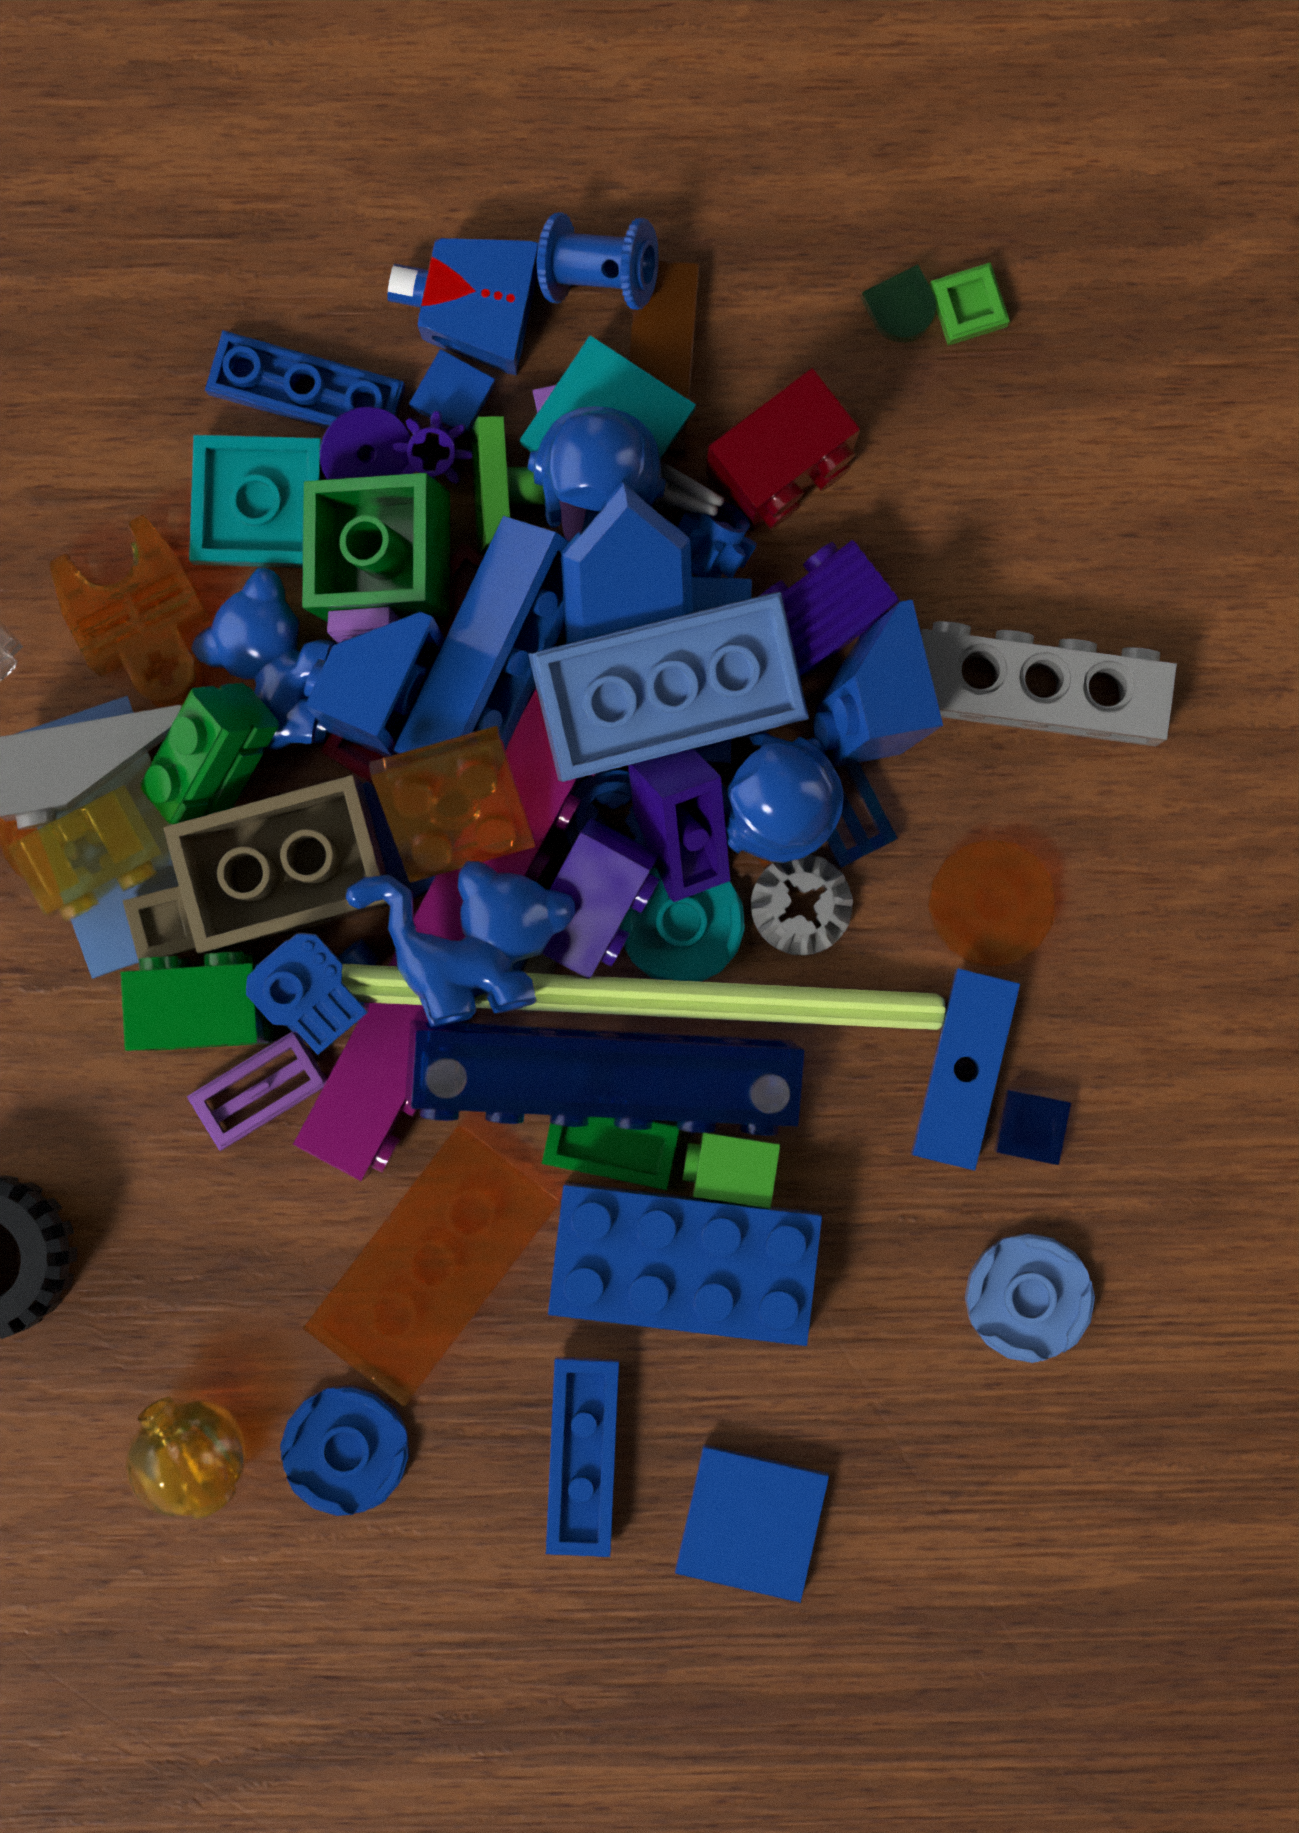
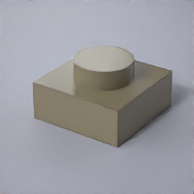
[122,886,196,961]

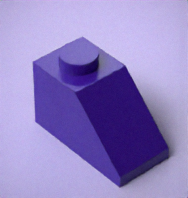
[628,748,730,902]

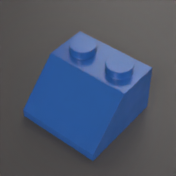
[813,600,943,767]
[304,612,445,762]

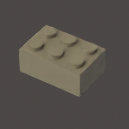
[163,775,390,954]

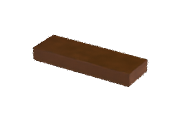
[629,260,700,455]

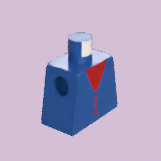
[387,238,539,375]

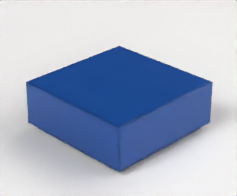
[409,349,496,438]

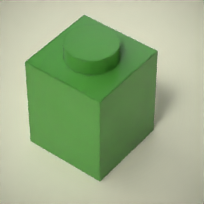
[682,1131,780,1209]

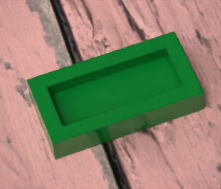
[541,1101,680,1190]

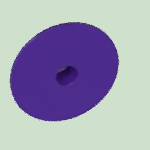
[319,406,411,480]

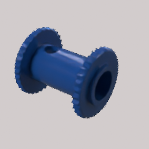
[537,212,658,310]

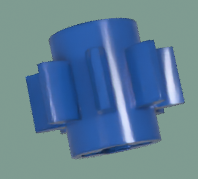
[677,501,757,578]

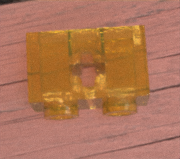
[7,785,164,922]

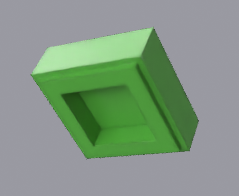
[929,262,1010,346]

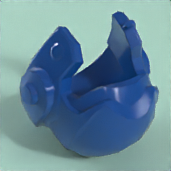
[528,406,666,528]
[721,731,844,863]

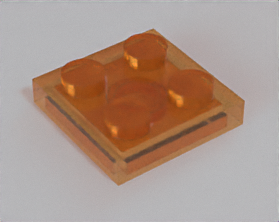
[369,726,535,883]

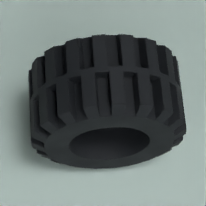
[0,1175,77,1339]

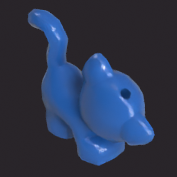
[191,568,338,752]
[345,861,576,1027]

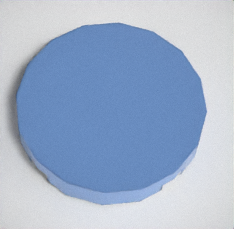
[965,1233,1095,1363]

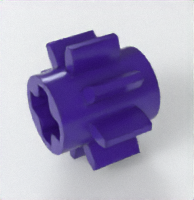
[393,410,474,484]

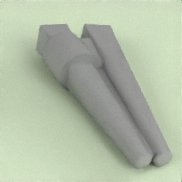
[652,461,724,516]

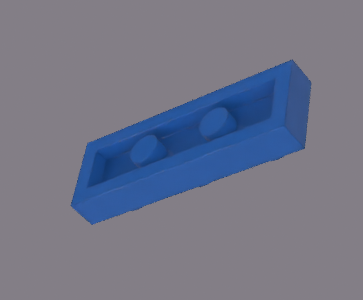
[546,1356,619,1557]

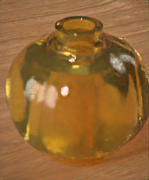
[125,1397,245,1519]

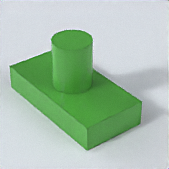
[470,416,545,556]

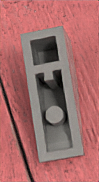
[0,705,181,830]

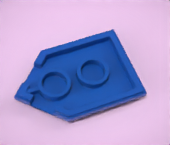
[561,481,693,644]

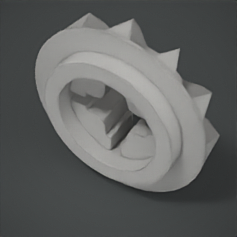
[751,855,853,955]

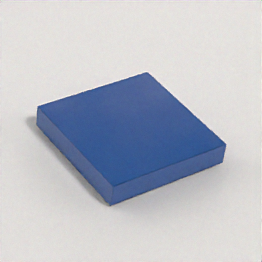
[675,1444,829,1603]

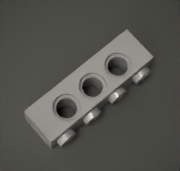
[920,621,1177,747]

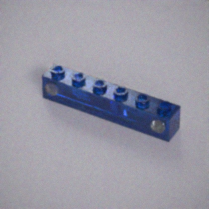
[405,1020,805,1136]

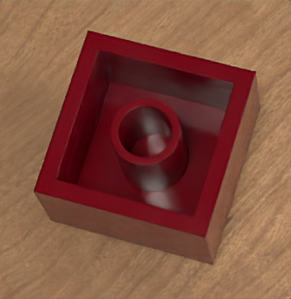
[706,368,860,532]

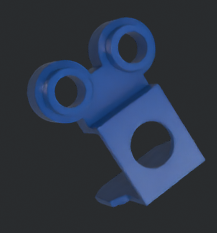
[246,933,379,1055]

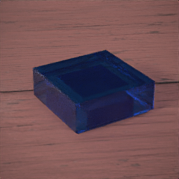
[994,1090,1071,1165]

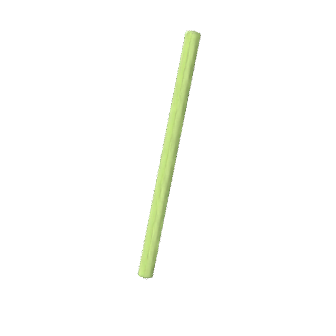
[342,964,945,1030]

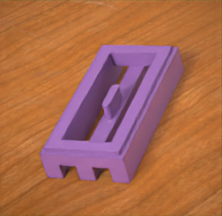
[187,1031,328,1151]

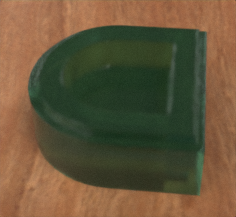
[861,264,936,342]

